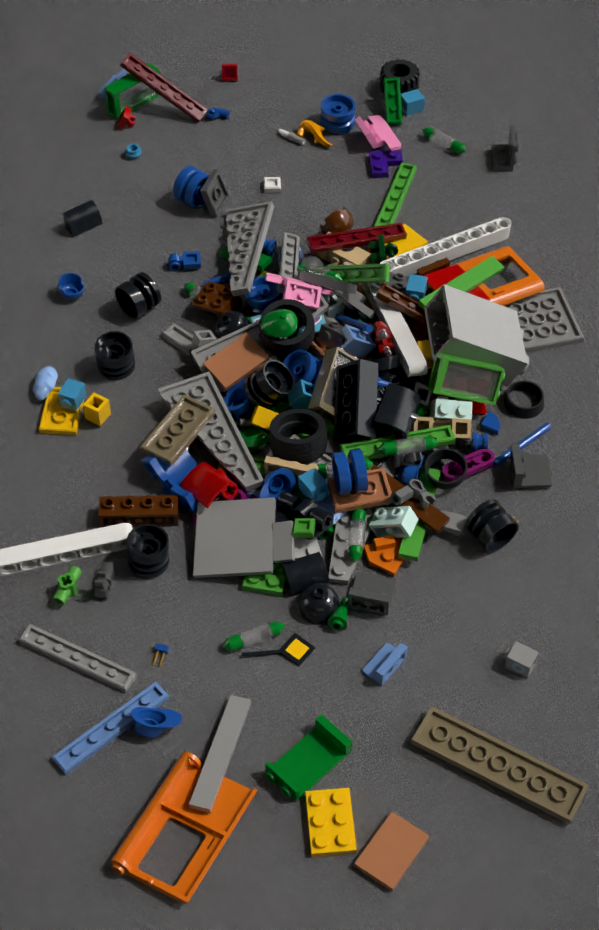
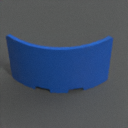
[141,450,220,513]

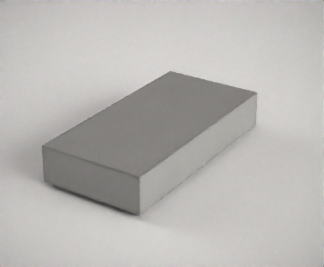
[162,323,193,355]
[273,520,295,563]

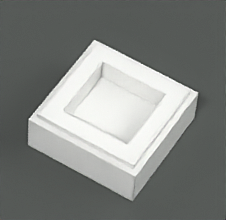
[264,177,281,193]

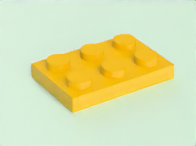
[305,788,357,857]

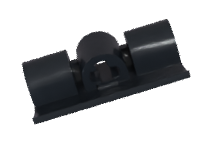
[373,383,421,442]
[275,491,334,540]

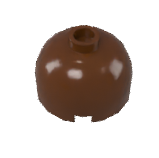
[319,207,354,234]

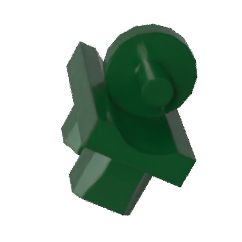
[369,234,398,264]

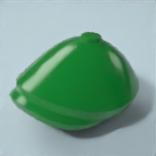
[261,309,298,338]
[239,427,269,453]

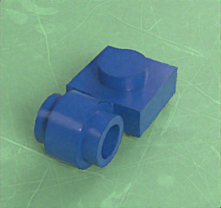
[168,251,201,271]

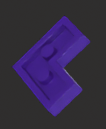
[369,149,403,178]

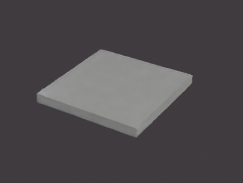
[504,287,584,353]
[193,497,276,578]

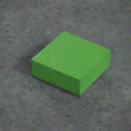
[293,518,316,538]

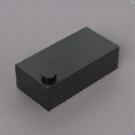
[334,359,378,443]

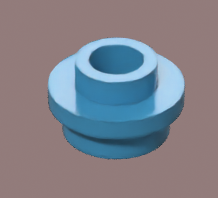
[125,144,142,159]

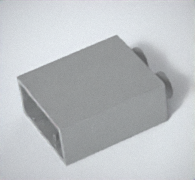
[424,284,529,387]

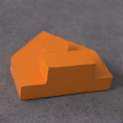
[364,534,406,577]

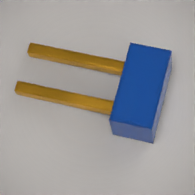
[153,643,169,667]

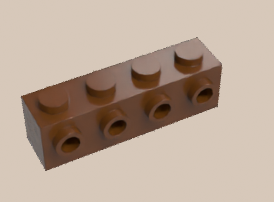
[98,495,179,527]

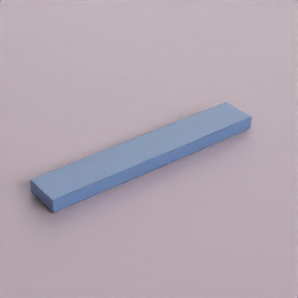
[52,682,169,775]

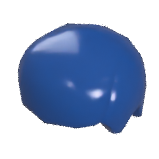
[58,273,85,300]

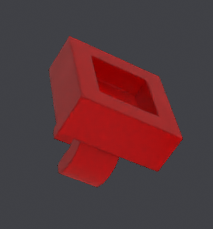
[222,63,238,81]
[117,106,136,130]

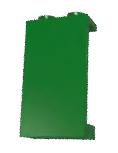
[265,714,352,802]

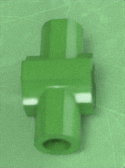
[53,566,82,606]

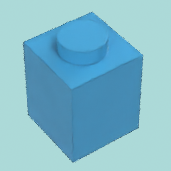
[401,89,425,116]
[406,274,428,302]
[58,378,87,411]
[288,379,315,409]
[298,468,328,502]

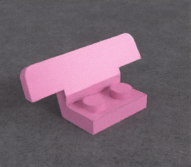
[355,115,401,151]
[265,273,334,310]

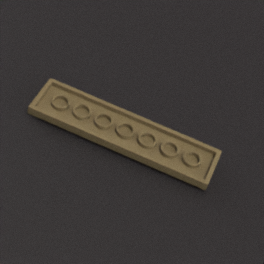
[411,706,589,824]

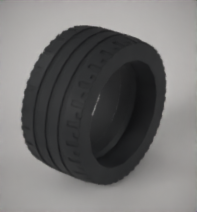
[259,299,315,358]
[269,409,327,464]

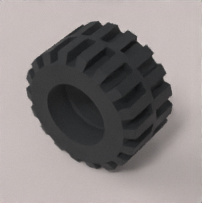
[380,59,420,94]

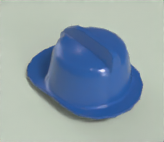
[223,378,252,419]
[397,455,425,486]
[259,468,296,509]
[131,707,183,738]

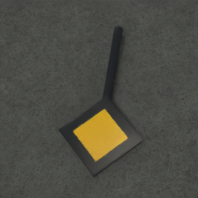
[241,633,316,667]

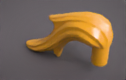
[296,120,333,147]

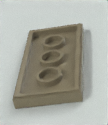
[140,394,216,466]

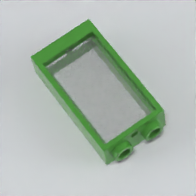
[427,352,505,405]

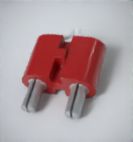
[373,321,393,357]

